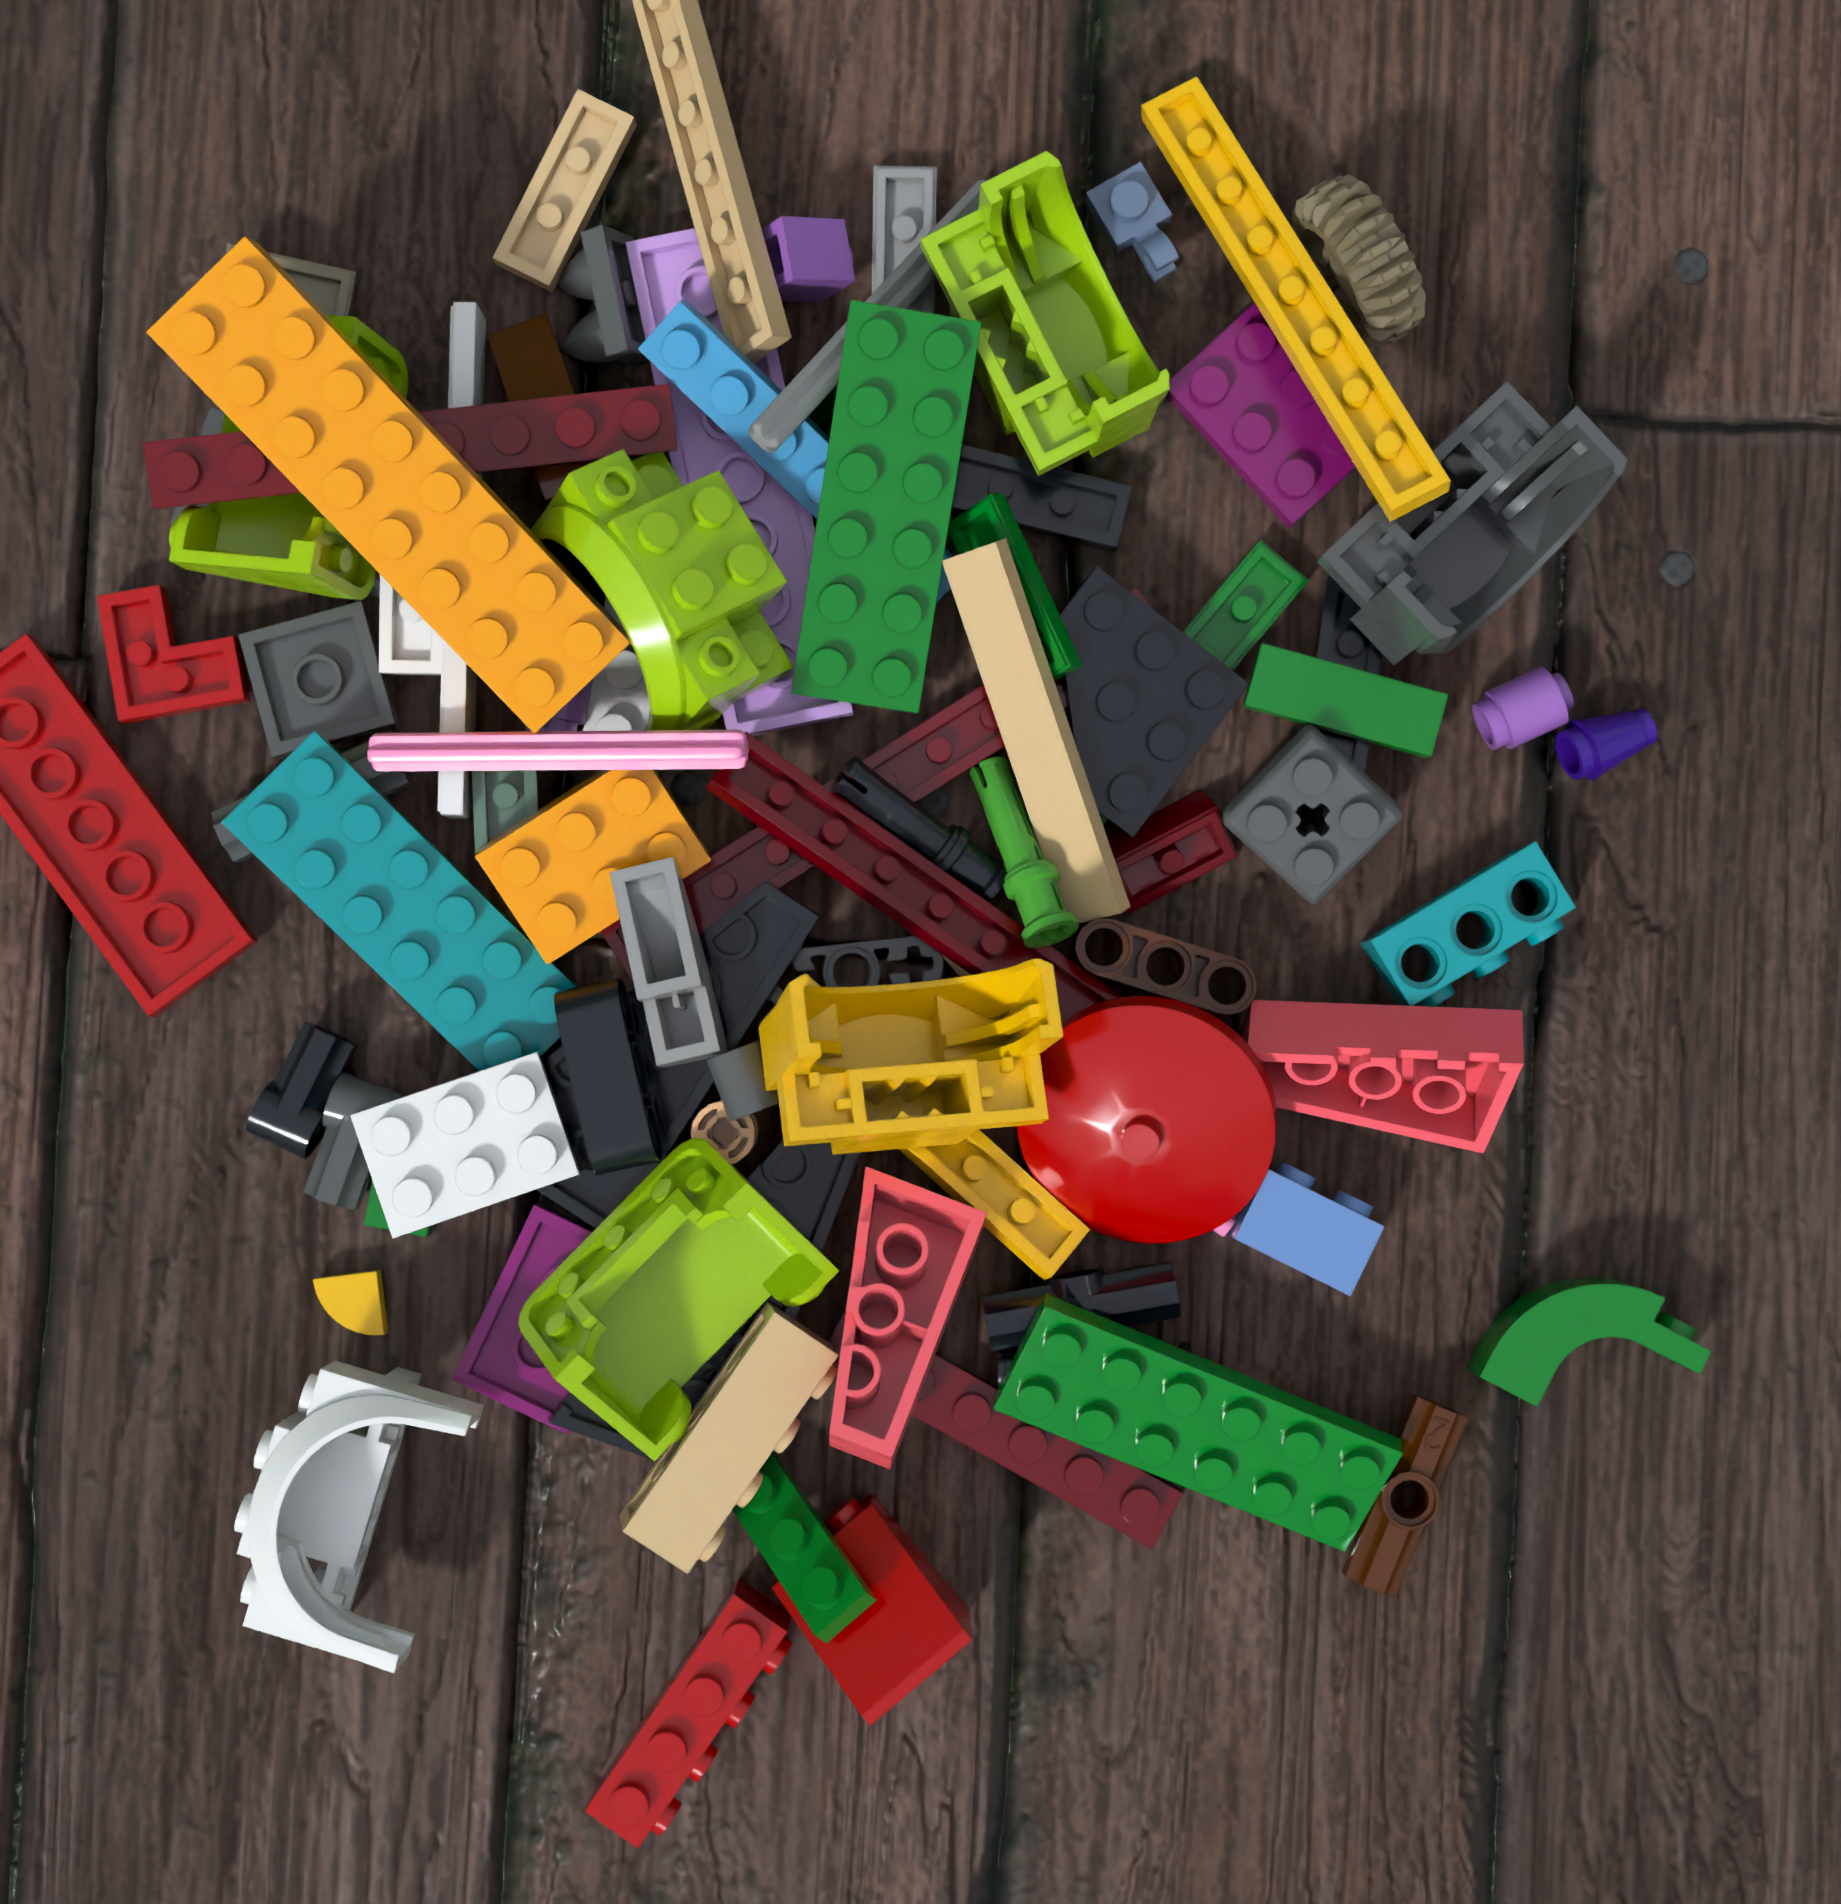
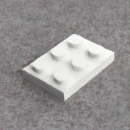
[350,1051,580,1238]

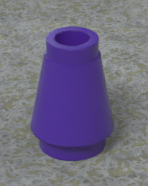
[1555,708,1657,780]

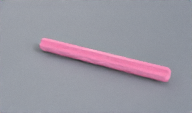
[367,729,749,771]

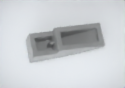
[610,857,728,1068]

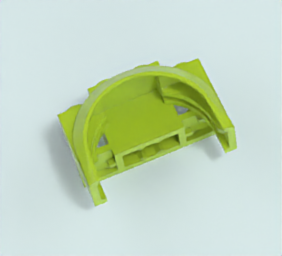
[920,151,1170,476]
[530,449,793,730]

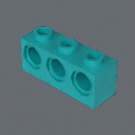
[1360,841,1576,1007]

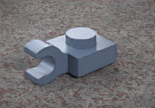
[1085,162,1179,283]

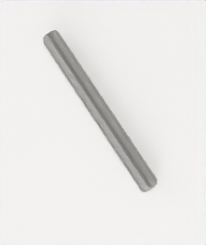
[748,180,987,453]

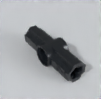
[981,1261,1181,1351]

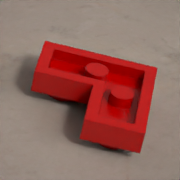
[97,585,251,724]

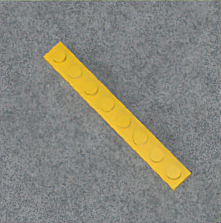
[1141,76,1451,522]

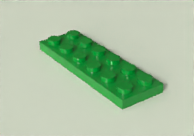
[791,300,981,713]
[993,1294,1403,1552]

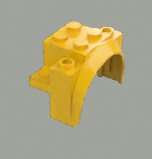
[758,959,1063,1155]

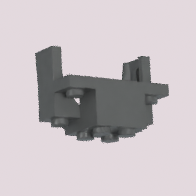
[1317,381,1628,665]

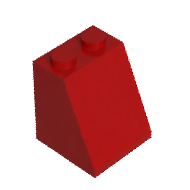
[771,1493,972,1726]

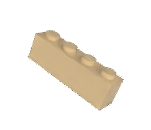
[619,1301,839,1574]

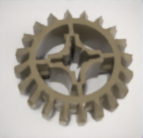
[1292,174,1426,349]

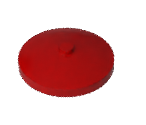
[1017,996,1277,1244]

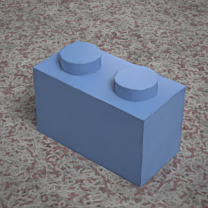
[1227,1161,1385,1296]

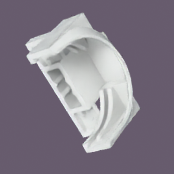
[234,1361,484,1673]

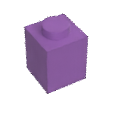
[762,216,856,302]

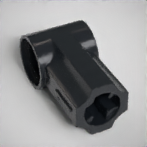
[246,1022,358,1160]

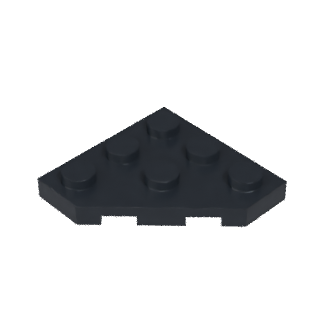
[1060,566,1249,838]

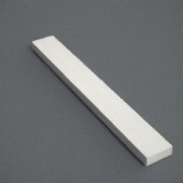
[437,302,486,820]

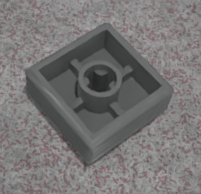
[1222,724,1402,904]

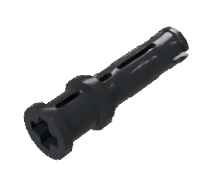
[831,755,1008,902]

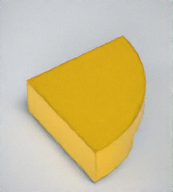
[313,1269,388,1335]

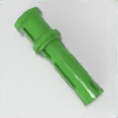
[969,757,1079,948]

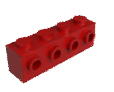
[584,1578,792,1849]

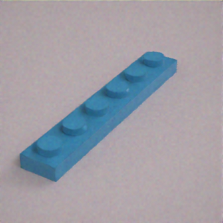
[638,298,954,603]

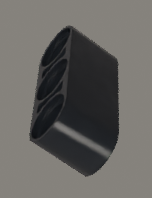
[554,978,663,1175]

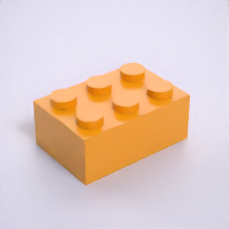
[475,769,711,965]

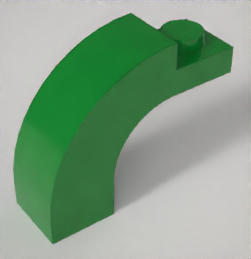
[1466,1277,1712,1407]

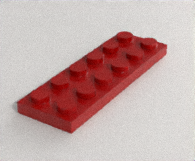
[0,633,258,1017]

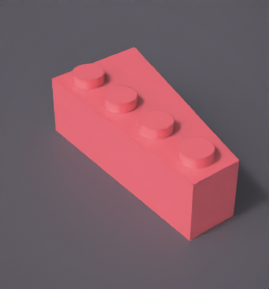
[1240,1000,1524,1154]
[829,1166,987,1469]

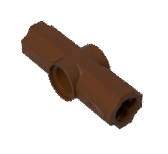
[1342,1394,1469,1597]

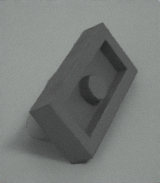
[558,225,650,367]

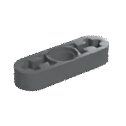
[768,936,944,1005]

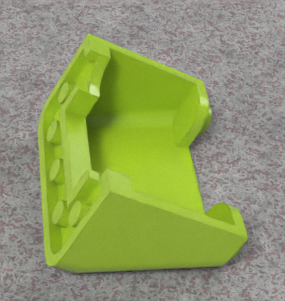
[169,315,408,600]
[518,1138,839,1461]

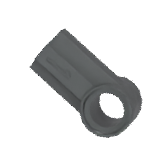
[707,1040,779,1122]
[303,1072,405,1210]

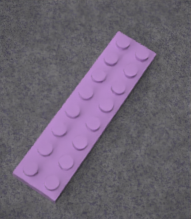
[625,228,853,736]

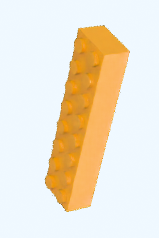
[146,236,631,734]

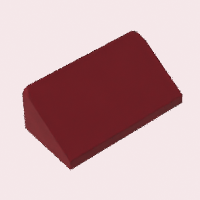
[1107,790,1238,915]

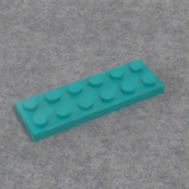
[221,730,579,1071]

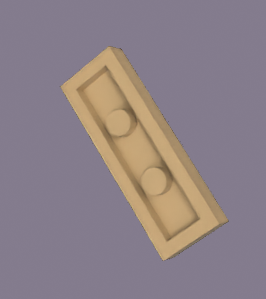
[492,89,637,293]

